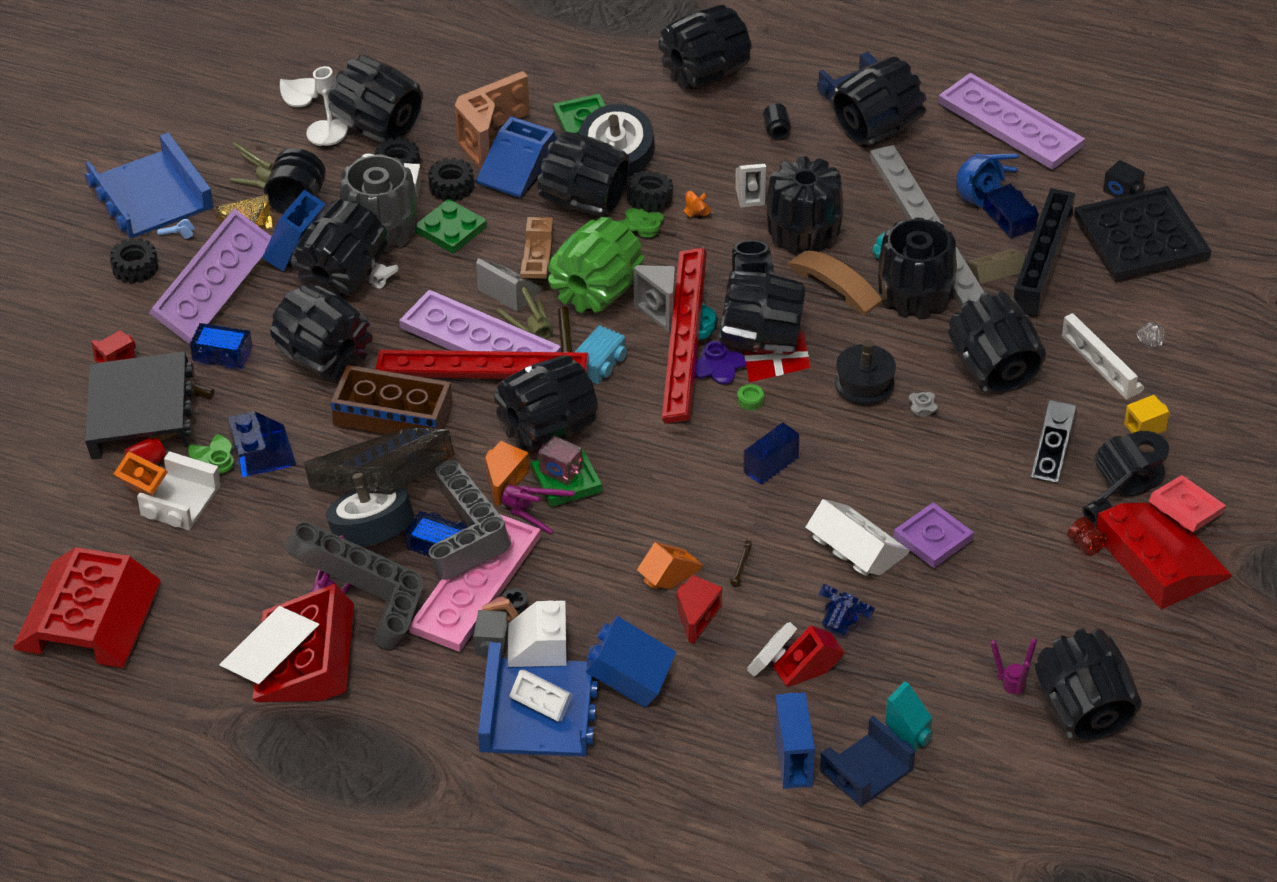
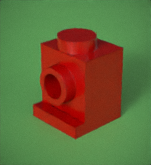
[91,330,136,363]

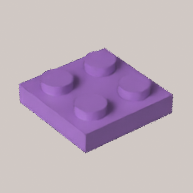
[893,502,974,568]

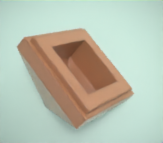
[482,596,519,621]

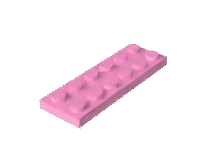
[409,514,541,652]

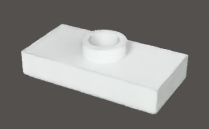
[747,622,797,677]
[509,670,573,721]

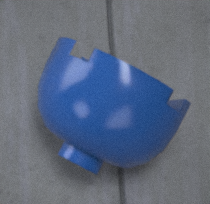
[956,156,1005,207]

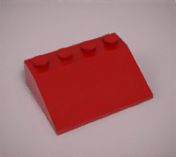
[1095,502,1232,610]
[253,583,354,702]

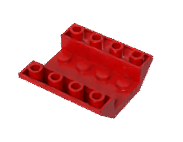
[13,547,161,668]

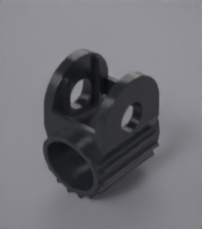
[732,239,774,275]
[1094,431,1169,496]

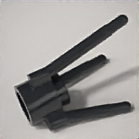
[1083,471,1133,526]

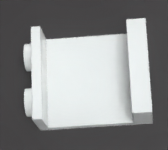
[137,452,221,530]

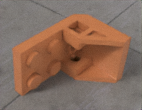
[455,71,530,169]

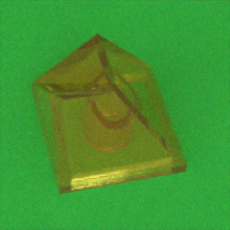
[213,195,272,229]

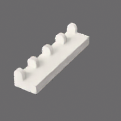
[1062,313,1144,400]

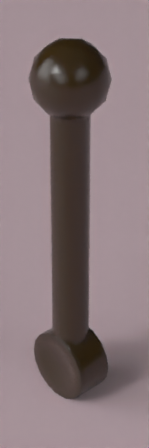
[730,540,752,587]

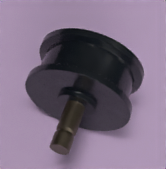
[835,340,896,405]

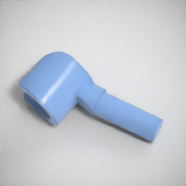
[158,219,195,239]

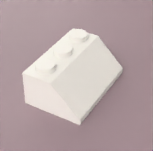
[806,499,910,576]

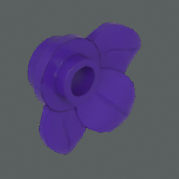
[695,341,747,384]

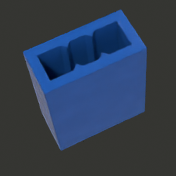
[262,190,326,272]
[585,616,676,708]
[774,693,815,789]

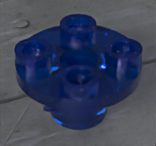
[818,584,875,636]

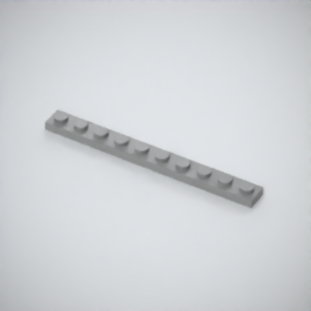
[870,145,985,307]

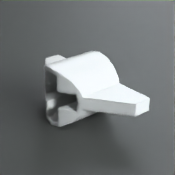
[364,264,399,289]

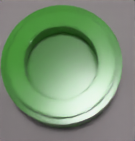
[737,384,764,410]

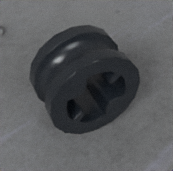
[502,588,528,614]

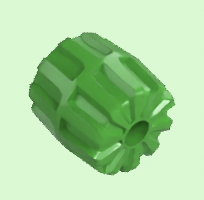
[548,217,644,313]

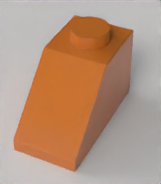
[485,441,529,506]
[113,451,168,496]
[637,542,703,589]

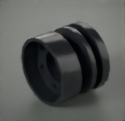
[264,148,326,214]

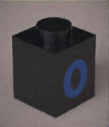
[1103,160,1145,198]

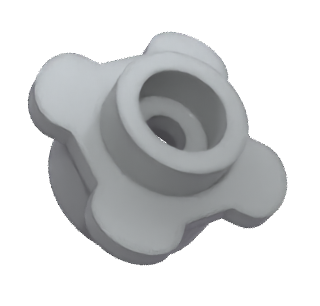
[909,392,938,417]

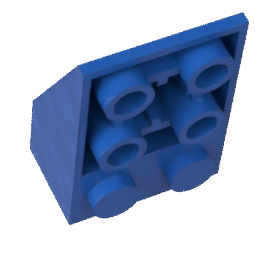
[476,116,555,198]

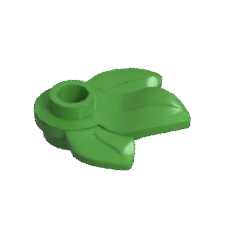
[616,208,664,237]
[188,434,234,474]

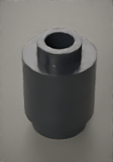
[763,103,791,140]

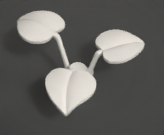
[280,66,348,146]

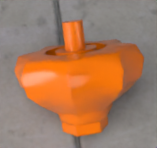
[683,190,711,218]

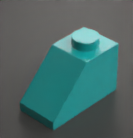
[885,681,933,752]

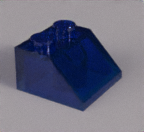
[228,411,296,477]

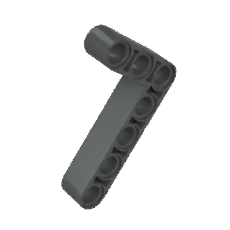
[429,460,511,580]
[285,522,423,650]

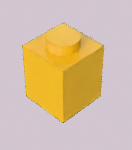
[1124,395,1169,434]

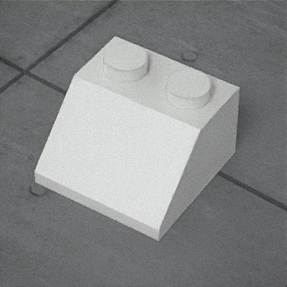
[508,601,566,667]

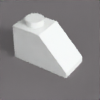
[735,164,766,208]

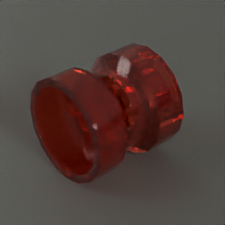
[1067,517,1107,556]

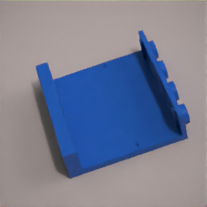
[85,132,213,238]
[478,642,598,757]

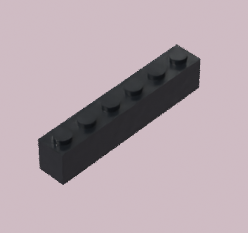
[1014,188,1075,316]

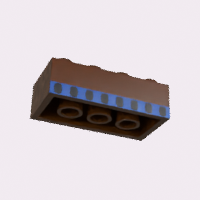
[331,365,452,443]

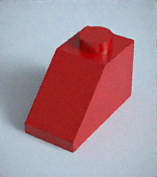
[676,575,722,644]
[773,625,845,687]

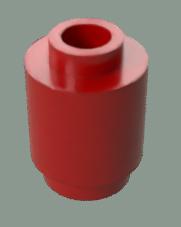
[122,438,166,465]

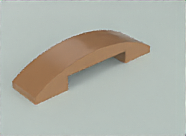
[520,217,553,278]
[788,251,882,316]

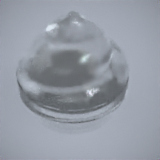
[1136,322,1165,348]

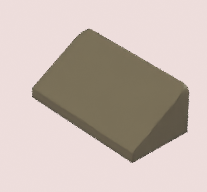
[967,249,1025,284]

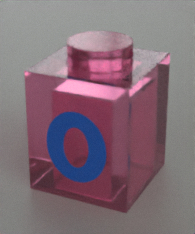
[538,436,583,484]

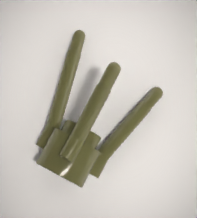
[230,142,273,189]
[497,287,553,339]

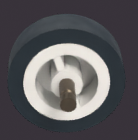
[579,104,655,177]
[326,473,414,547]

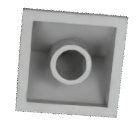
[476,258,543,312]
[634,265,675,333]

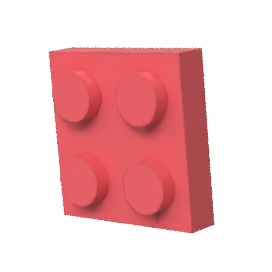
[1149,475,1226,532]

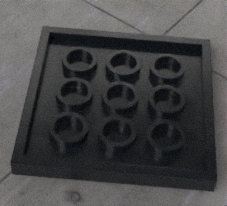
[1074,186,1212,281]

